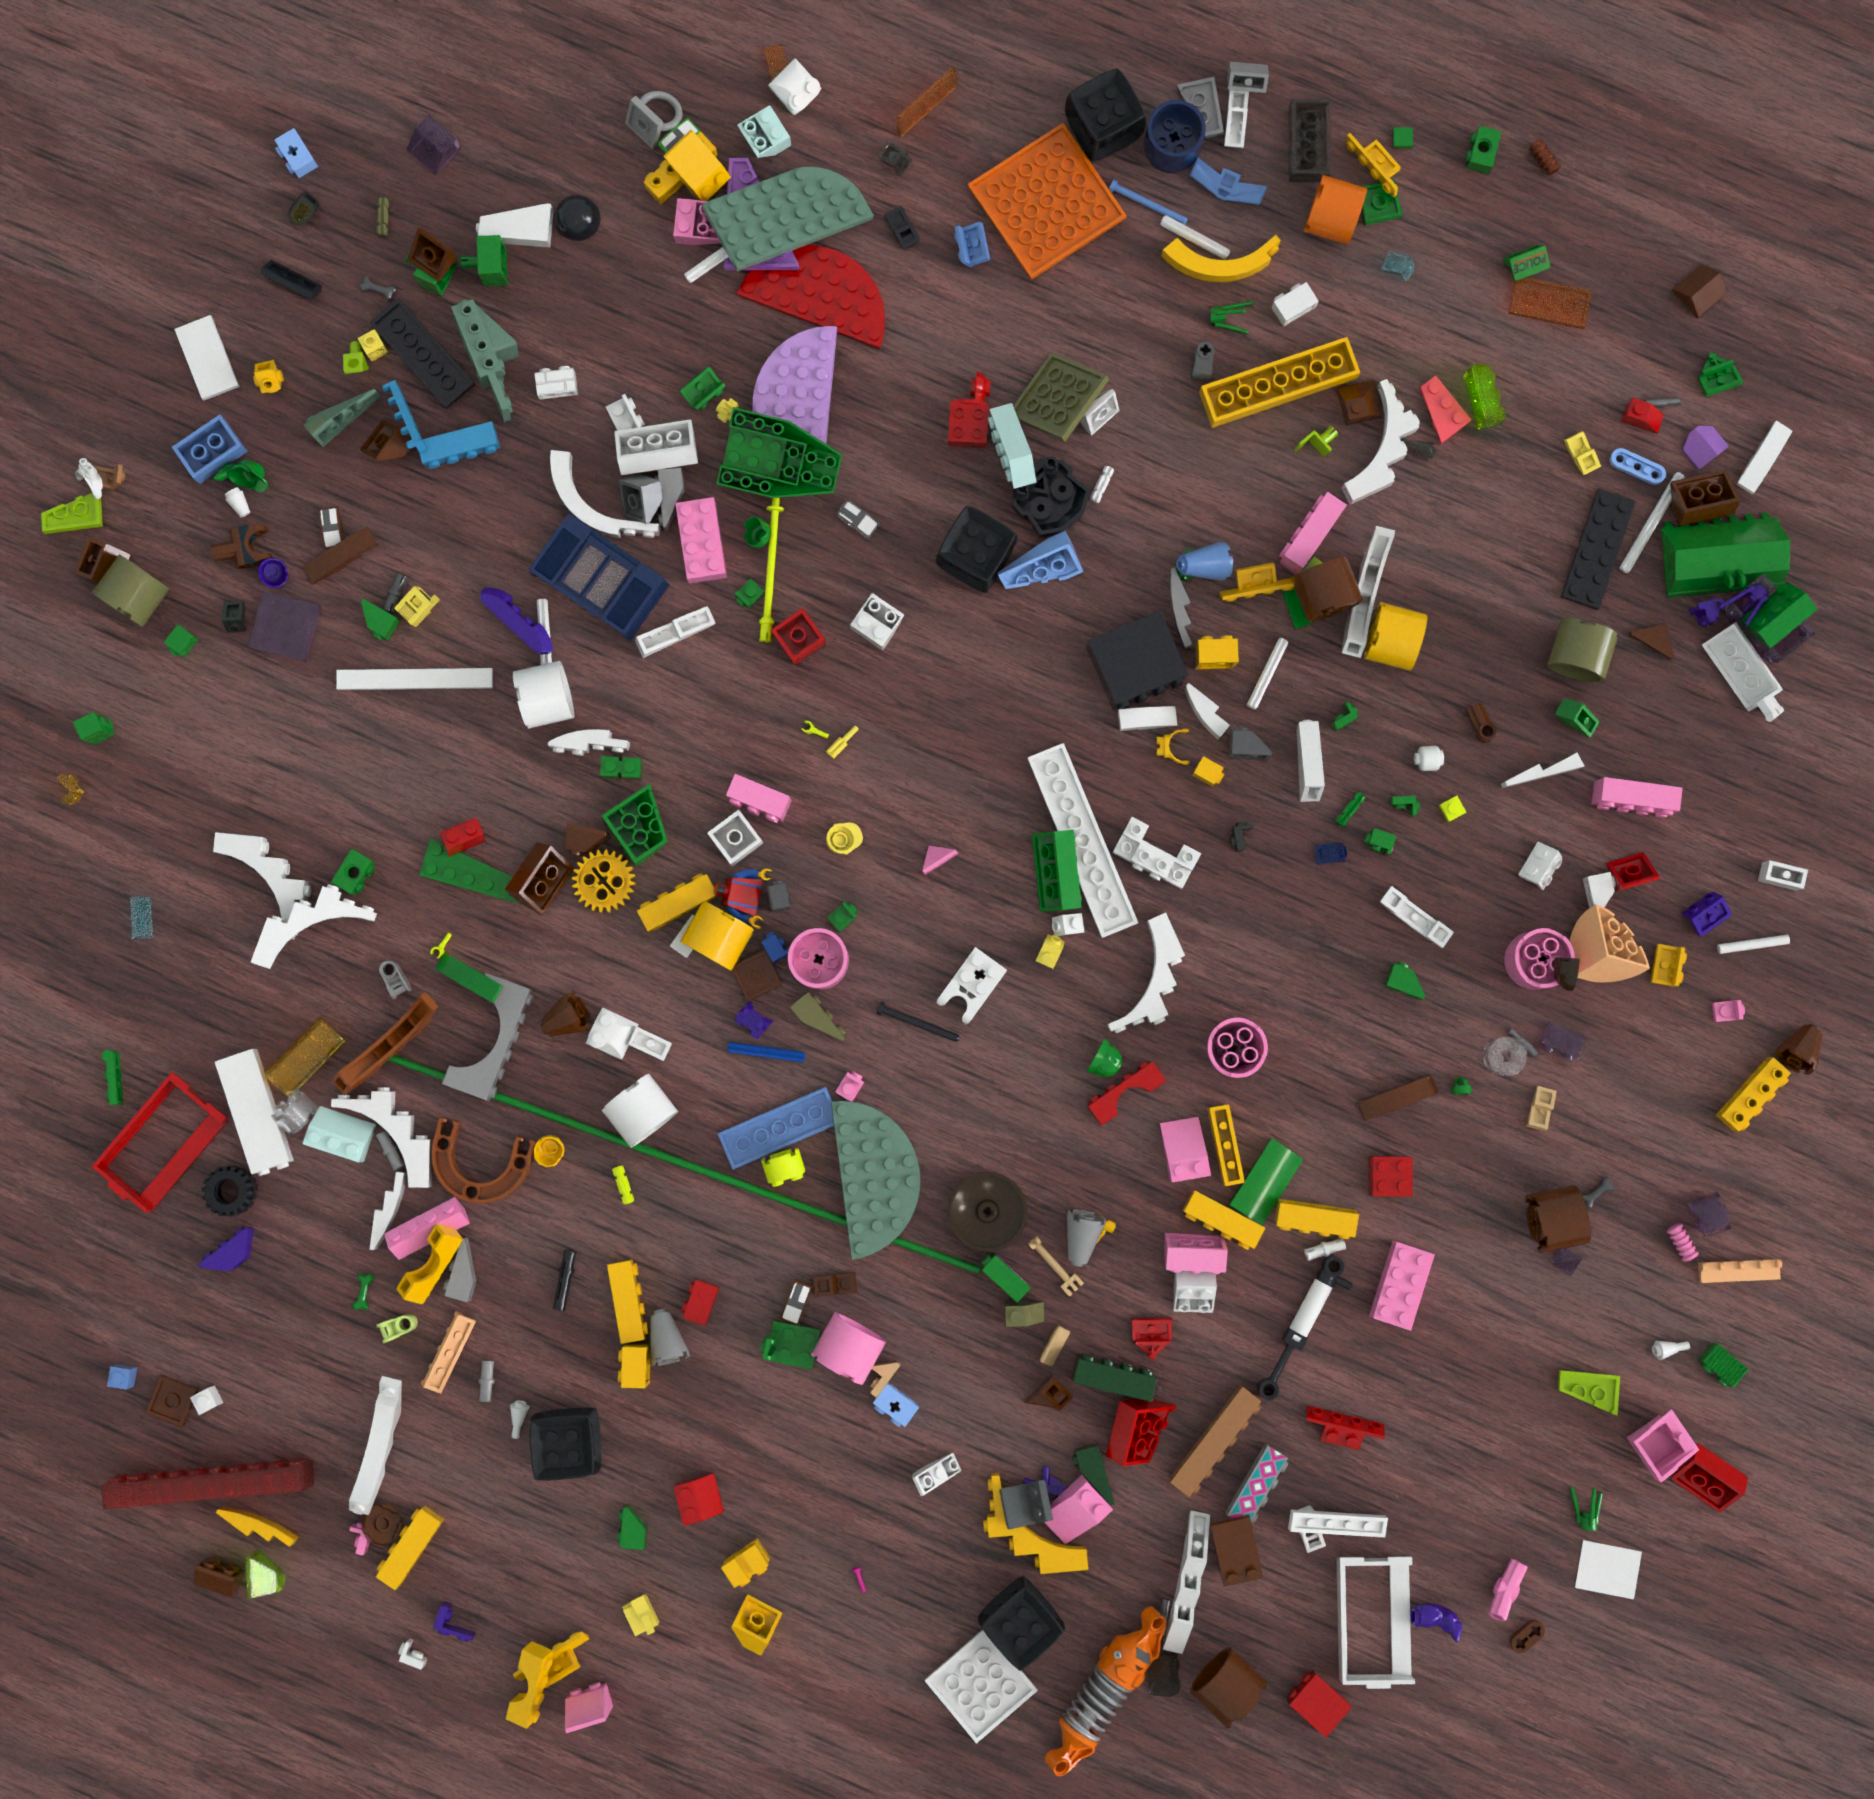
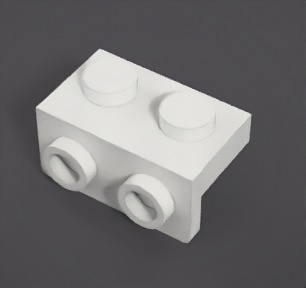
[1518,842,1562,890]

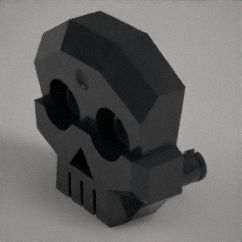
[1012,457,1090,537]

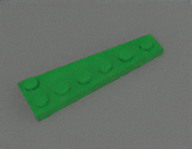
[419,839,522,905]

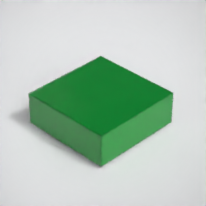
[1392,127,1413,148]

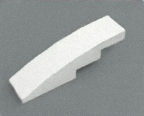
[1224,90,1249,148]
[1736,421,1792,495]
[369,1171,408,1250]

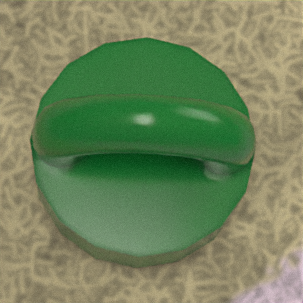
[1451,1076,1472,1095]

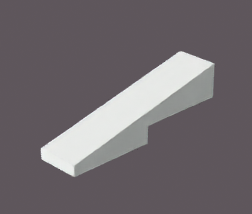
[635,606,716,658]
[1501,753,1584,788]

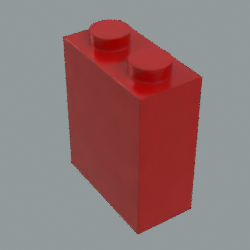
[1287,1670,1352,1738]

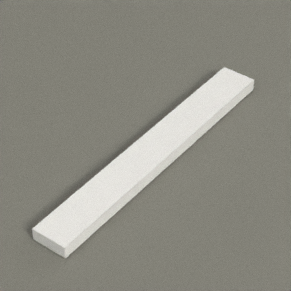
[336,668,493,690]

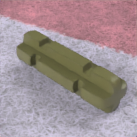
[376,197,389,236]

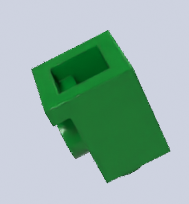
[1364,828,1396,856]

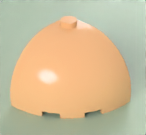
[1570,904,1650,982]

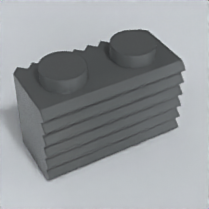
[767,881,792,912]

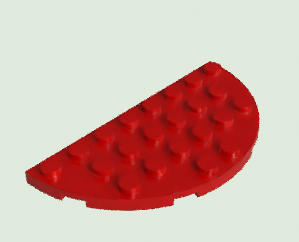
[736,245,885,349]

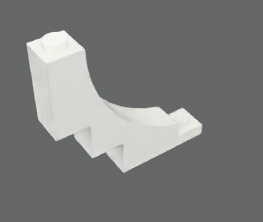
[349,1376,402,1515]
[1163,1510,1210,1654]

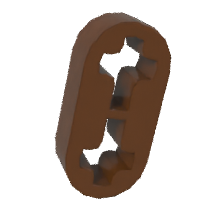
[1510,1620,1545,1653]

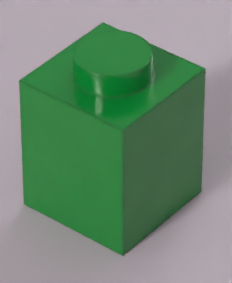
[164,624,198,658]

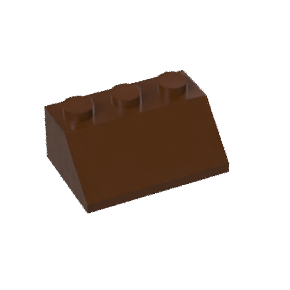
[1670,469,1740,526]
[505,842,574,916]

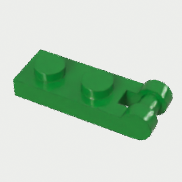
[102,1050,123,1105]

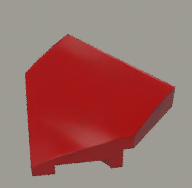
[1132,1317,1172,1360]

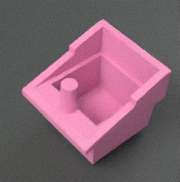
[1626,1409,1699,1482]

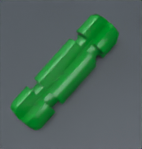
[1336,792,1366,827]

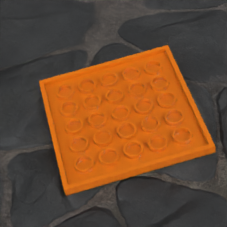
[967,123,1127,280]

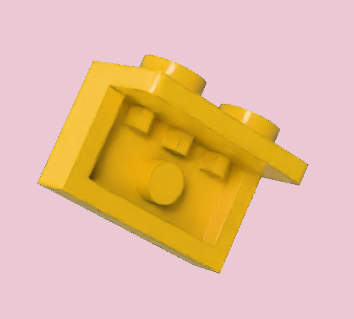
[1650,944,1687,987]

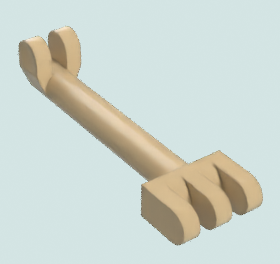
[1028,1236,1084,1297]

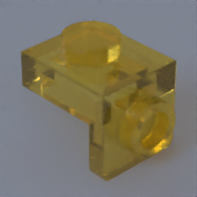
[56,773,84,805]

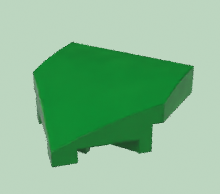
[1698,352,1743,397]

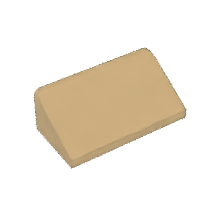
[1039,1325,1070,1366]

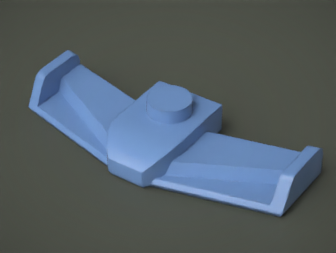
[1190,157,1268,205]

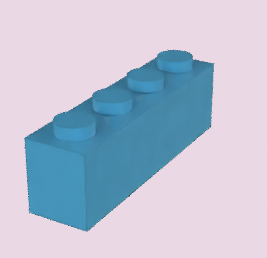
[419,421,501,469]

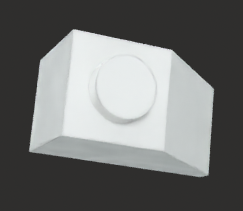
[1582,872,1616,908]

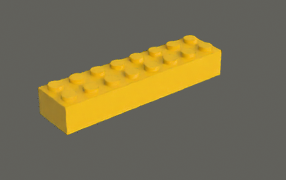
[1199,337,1360,428]

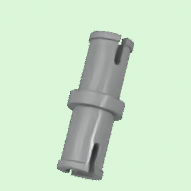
[376,1131,405,1171]
[478,1361,495,1402]

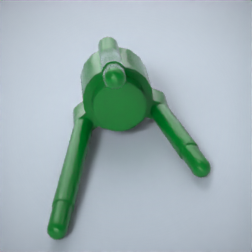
[1210,301,1254,334]
[1570,1487,1603,1531]

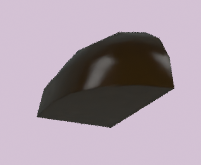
[1554,957,1580,991]

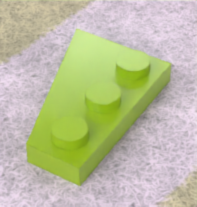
[1557,1370,1620,1416]

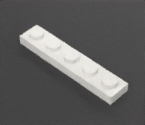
[1288,1510,1388,1537]

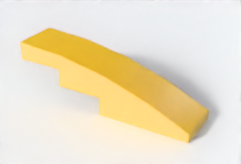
[216,1506,299,1547]

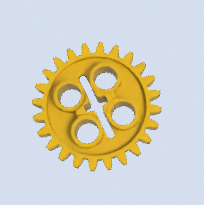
[572,849,636,913]

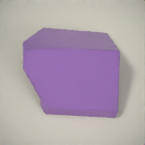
[1682,426,1729,470]

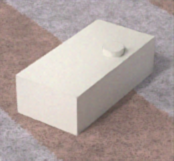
[615,419,698,475]

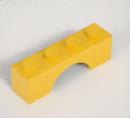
[396,1223,463,1304]
[506,1641,553,1729]

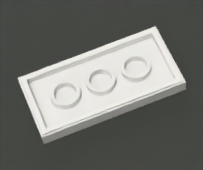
[175,315,240,401]

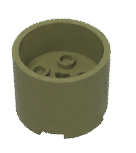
[92,554,170,627]
[1547,618,1618,683]

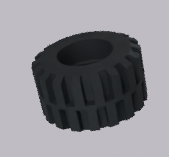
[202,1166,258,1216]

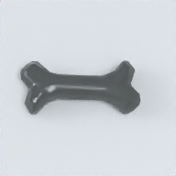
[359,276,397,301]
[1582,1177,1615,1209]

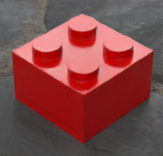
[771,608,826,665]
[1369,1156,1413,1197]

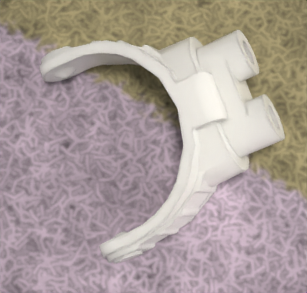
[75,458,103,499]

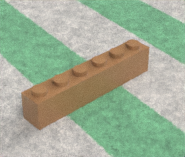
[1168,1385,1262,1497]

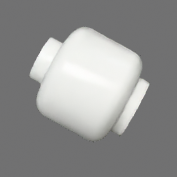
[1414,746,1444,771]

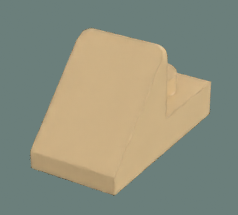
[870,1361,901,1398]

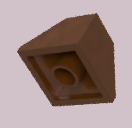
[1337,380,1384,426]
[360,419,412,461]
[565,823,611,857]

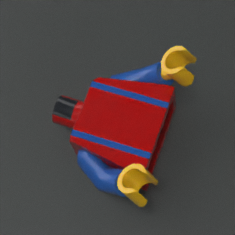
[714,869,772,929]

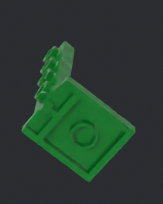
[760,1320,820,1369]

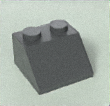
[619,473,663,524]
[1228,727,1272,761]

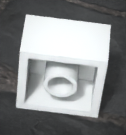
[707,810,763,866]

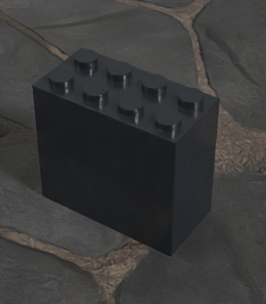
[1086,610,1188,711]

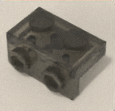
[1148,1652,1181,1697]

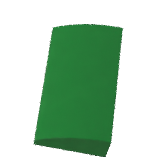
[1228,1138,1303,1226]

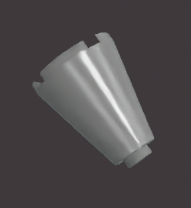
[1067,1209,1106,1267]
[650,1309,690,1366]

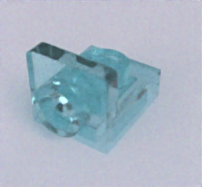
[1382,251,1415,281]

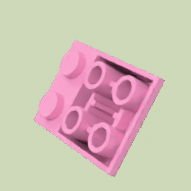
[673,198,721,245]

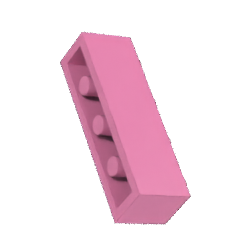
[384,1197,470,1260]

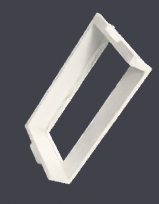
[1337,1556,1415,1689]

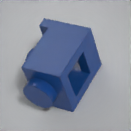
[761,931,789,963]

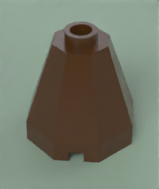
[540,991,592,1037]
[1774,1024,1822,1075]

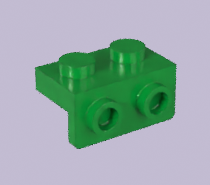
[678,366,726,410]

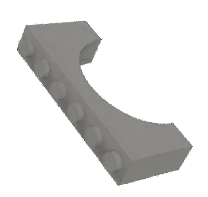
[442,973,534,1101]

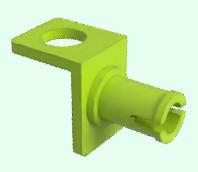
[343,341,369,374]
[1294,426,1338,457]

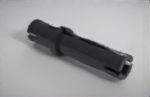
[553,1250,577,1311]

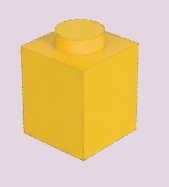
[1192,756,1224,787]

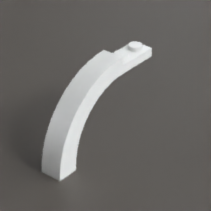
[550,450,661,539]

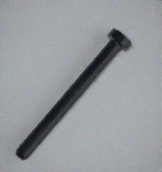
[876,1001,960,1042]

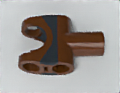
[210,525,272,569]

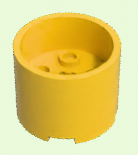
[1364,602,1427,671]
[680,901,754,971]

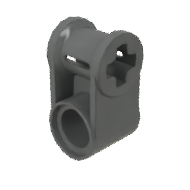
[1191,341,1214,381]

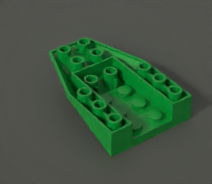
[716,407,843,498]

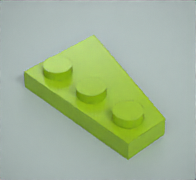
[41,493,103,534]

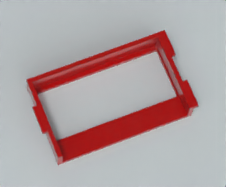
[91,1072,229,1213]

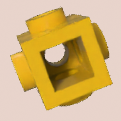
[253,360,284,393]

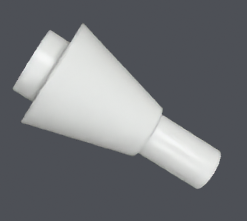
[1652,1341,1690,1360]
[510,1400,530,1439]

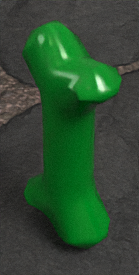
[352,1274,374,1310]

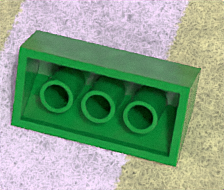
[1032,830,1082,912]

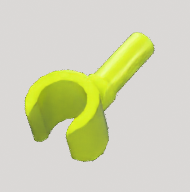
[801,721,829,739]
[430,933,452,958]

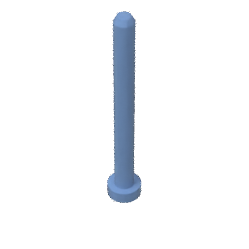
[1109,179,1188,224]

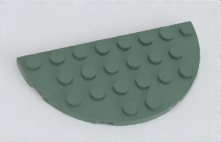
[831,1101,920,1260]

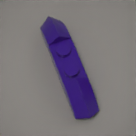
[481,588,553,655]

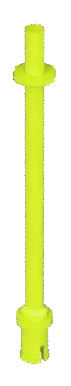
[759,498,784,643]

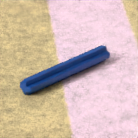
[727,1042,805,1062]

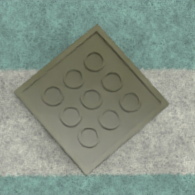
[1013,352,1110,442]

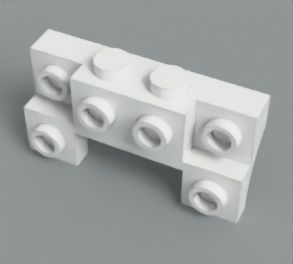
[1112,817,1201,889]

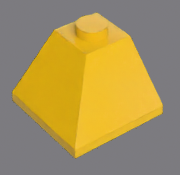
[731,1594,782,1656]

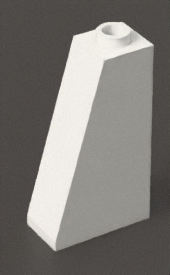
[476,203,554,248]
[1296,720,1325,802]

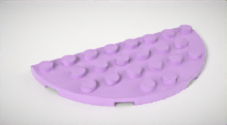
[753,326,838,443]

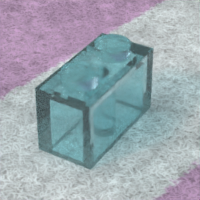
[129,897,153,940]

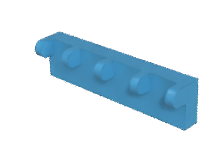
[382,380,426,452]

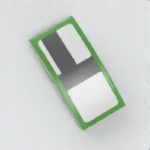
[658,118,700,154]

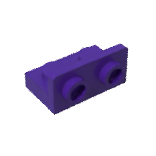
[1682,892,1732,937]

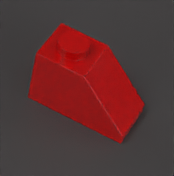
[1621,398,1664,434]

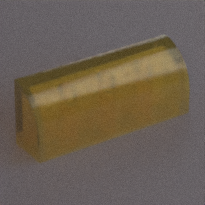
[265,1016,346,1098]

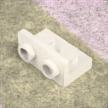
[606,394,645,431]

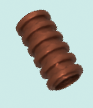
[1529,139,1561,176]

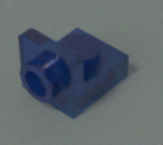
[1315,842,1347,865]

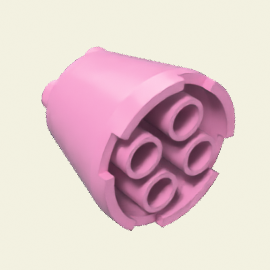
[1207,1018,1268,1078]

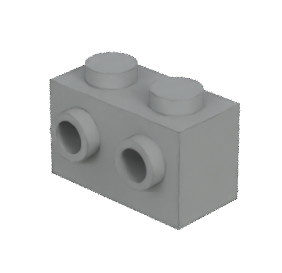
[1227,62,1269,93]

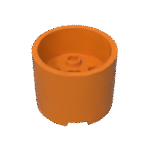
[1304,175,1367,246]

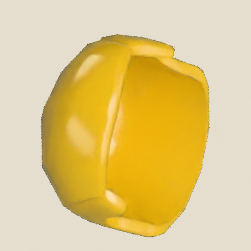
[534,1135,564,1167]

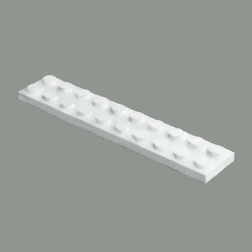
[1027,743,1138,938]

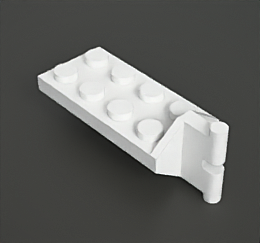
[1702,622,1784,722]

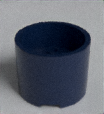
[1144,100,1206,174]

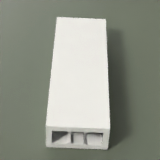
[215,1049,294,1176]

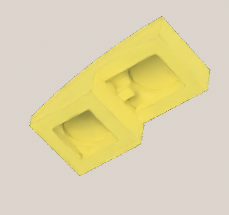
[1564,431,1601,475]

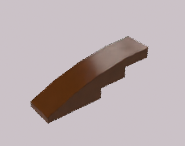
[303,527,378,585]

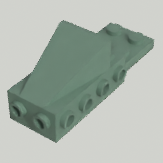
[451,299,519,422]

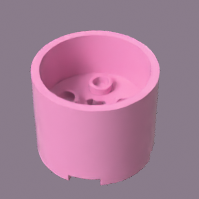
[788,928,849,990]
[1504,928,1575,990]
[811,1312,886,1385]

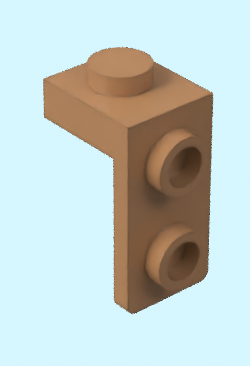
[93,464,125,490]

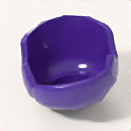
[257,558,289,588]

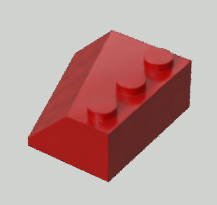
[1106,1398,1176,1466]

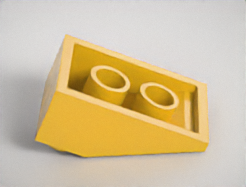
[663,129,731,201]

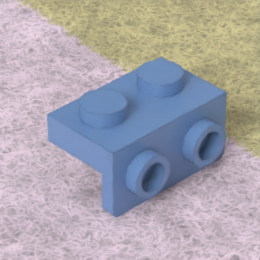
[954,222,990,267]

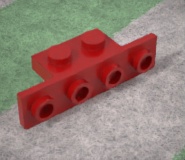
[1306,1406,1385,1450]

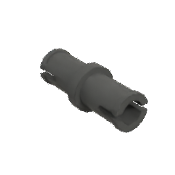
[382,573,408,614]

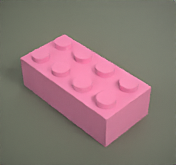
[1279,492,1347,575]
[675,497,727,584]
[1591,777,1683,818]
[1369,1241,1435,1331]

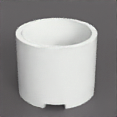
[513,661,574,729]
[602,1074,678,1148]

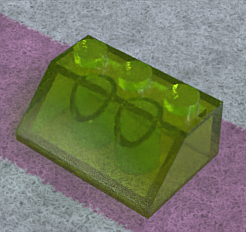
[1463,364,1506,431]

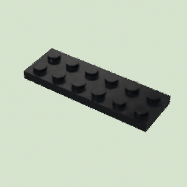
[370,298,475,410]
[1561,488,1636,610]

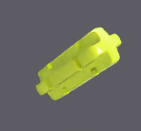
[612,1166,634,1204]

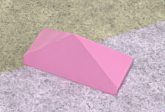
[923,846,958,875]

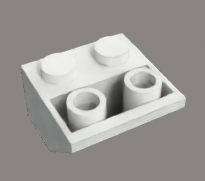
[850,593,904,651]
[1173,1271,1217,1313]

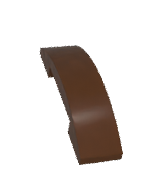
[1357,1074,1438,1121]

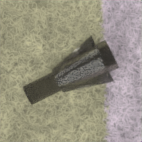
[1401,438,1436,461]

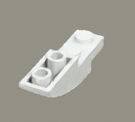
[548,729,630,756]

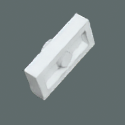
[628,1026,672,1061]

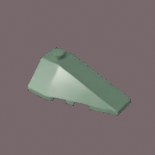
[303,389,381,447]

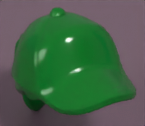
[213,460,268,493]

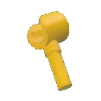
[1096,1220,1116,1244]

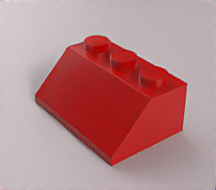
[1670,1443,1748,1513]

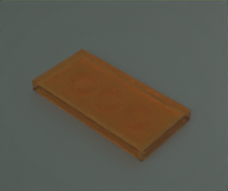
[896,67,958,137]
[1508,277,1592,329]

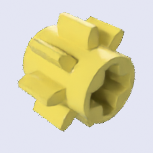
[716,398,739,423]

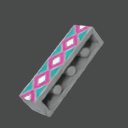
[1225,1443,1288,1525]

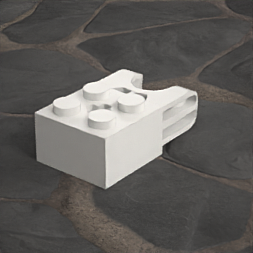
[937,947,1007,1025]

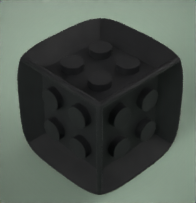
[1065,68,1146,162]
[936,506,1018,593]
[529,1407,602,1481]
[978,1575,1065,1671]

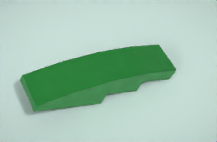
[435,952,503,1003]

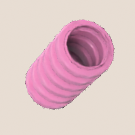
[1666,1223,1699,1262]

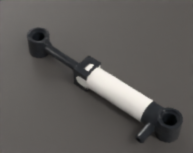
[1257,1255,1353,1400]

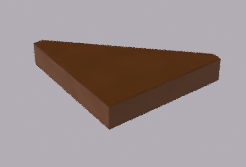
[1629,624,1674,660]

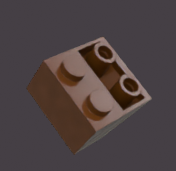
[74,537,132,584]
[194,1557,245,1598]

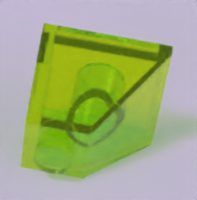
[245,1550,285,1599]

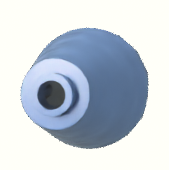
[1176,542,1233,581]

